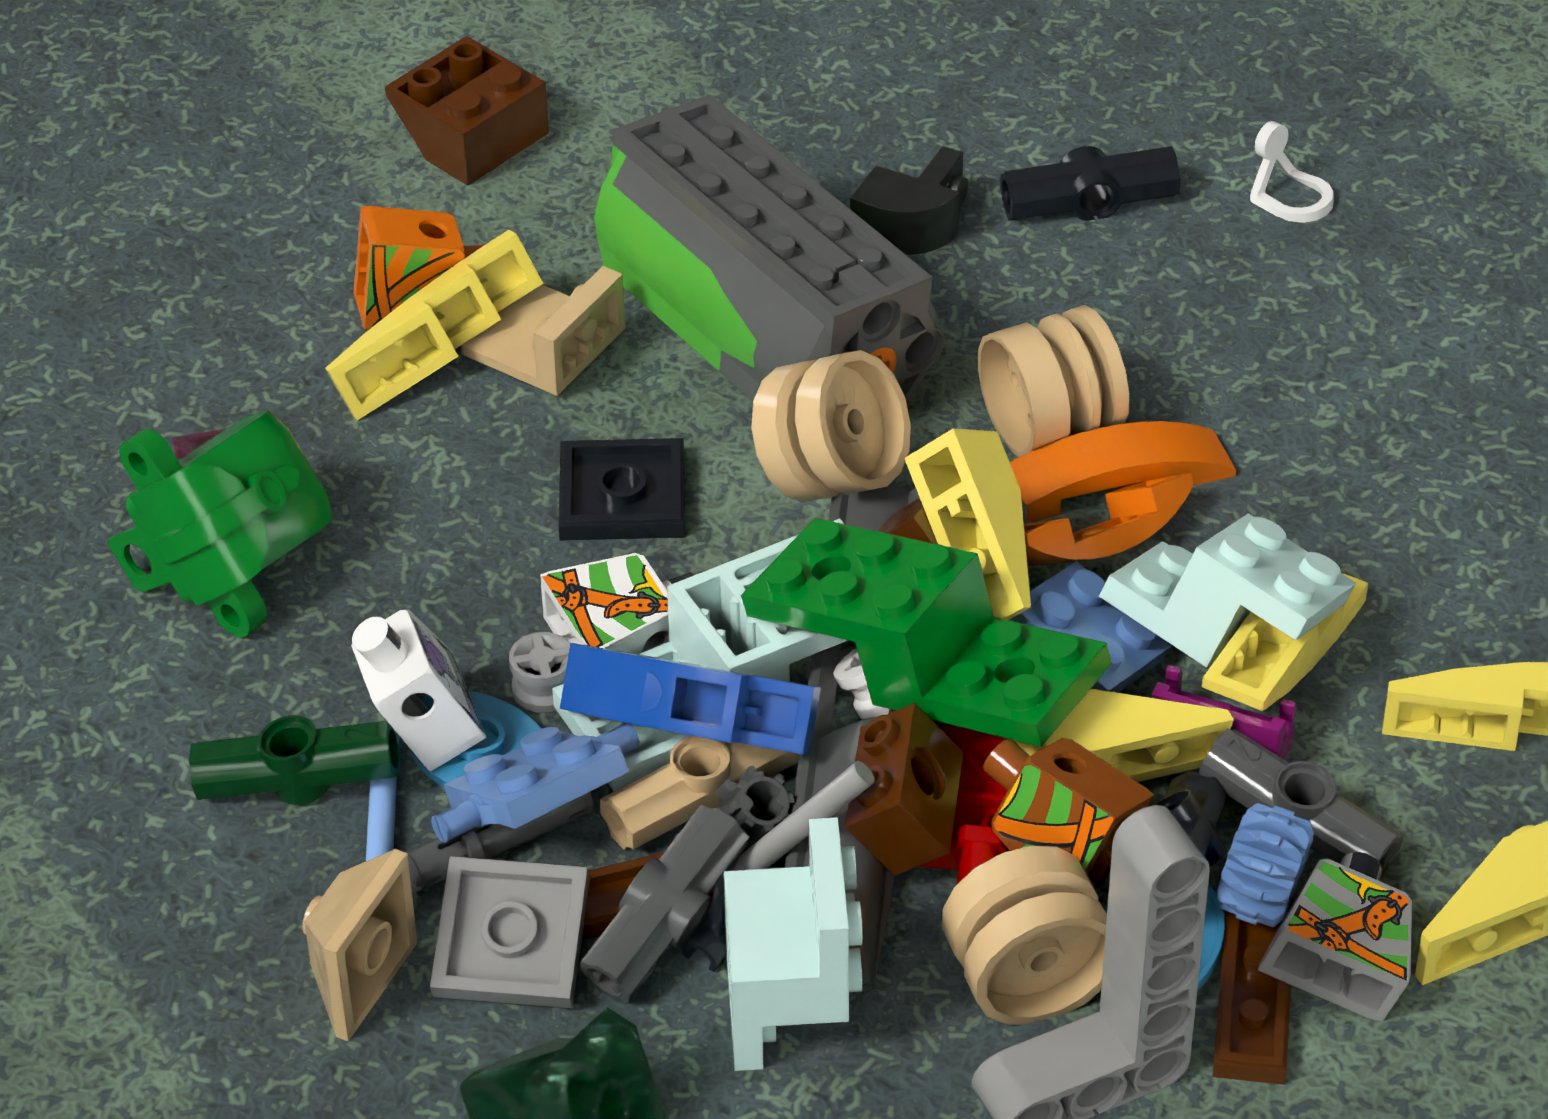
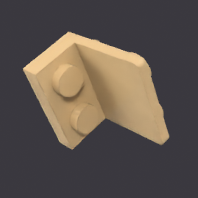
[461,266,625,396]

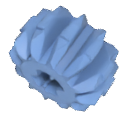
[1217,803,1314,928]

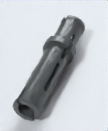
[405,792,594,895]

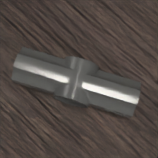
[1199,728,1404,875]
[579,804,750,1004]

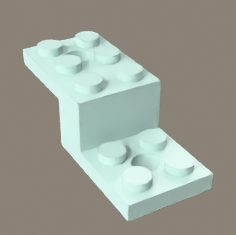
[552,518,848,791]

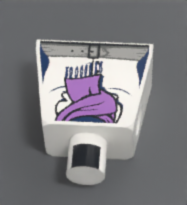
[351,609,487,772]

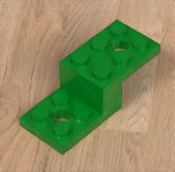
[741,518,1112,747]

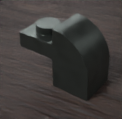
[850,146,968,255]

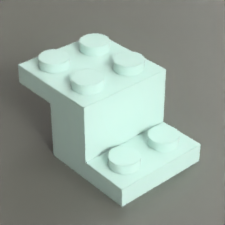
[1099,513,1356,668]
[724,817,862,1071]

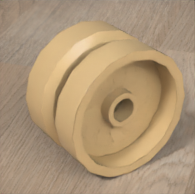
[751,350,911,502]
[942,846,1107,1025]

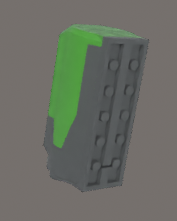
[594,95,945,402]

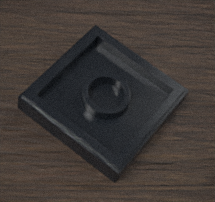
[558,438,685,541]

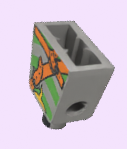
[1258,852,1412,1022]

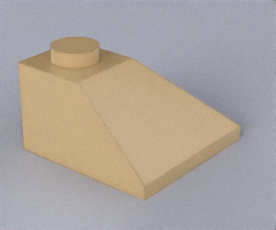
[302,849,418,1041]

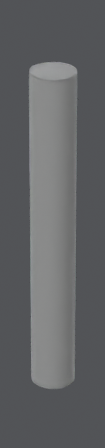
[723,761,875,878]

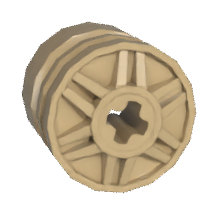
[978,305,1129,457]

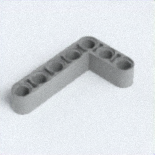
[971,805,1210,1119]

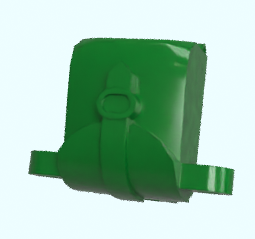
[108,409,334,638]

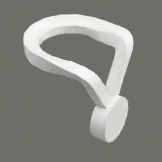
[1250,121,1334,223]

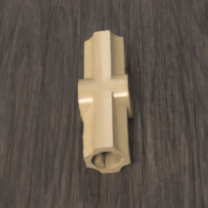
[600,736,799,850]

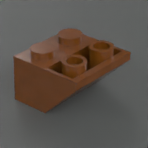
[385,36,549,186]

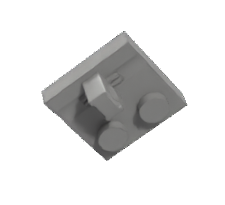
[430,856,590,1009]

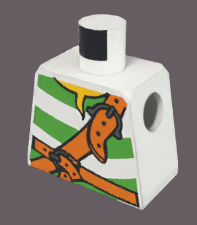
[540,553,694,654]

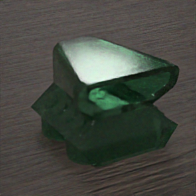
[460,1007,666,1119]

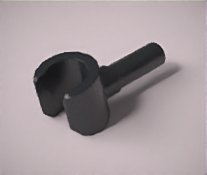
[682,878,727,972]

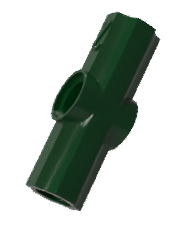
[189,715,401,805]

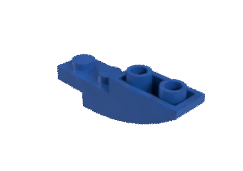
[560,643,821,754]

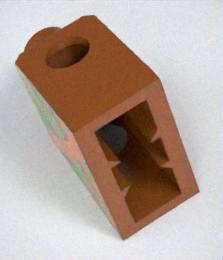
[983,738,1154,889]

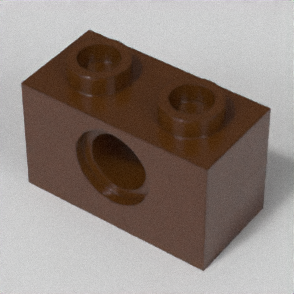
[844,703,963,876]

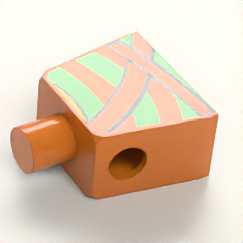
[353,206,484,329]

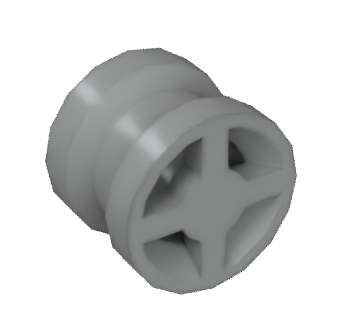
[509,632,570,713]

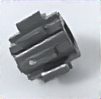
[715,766,795,849]

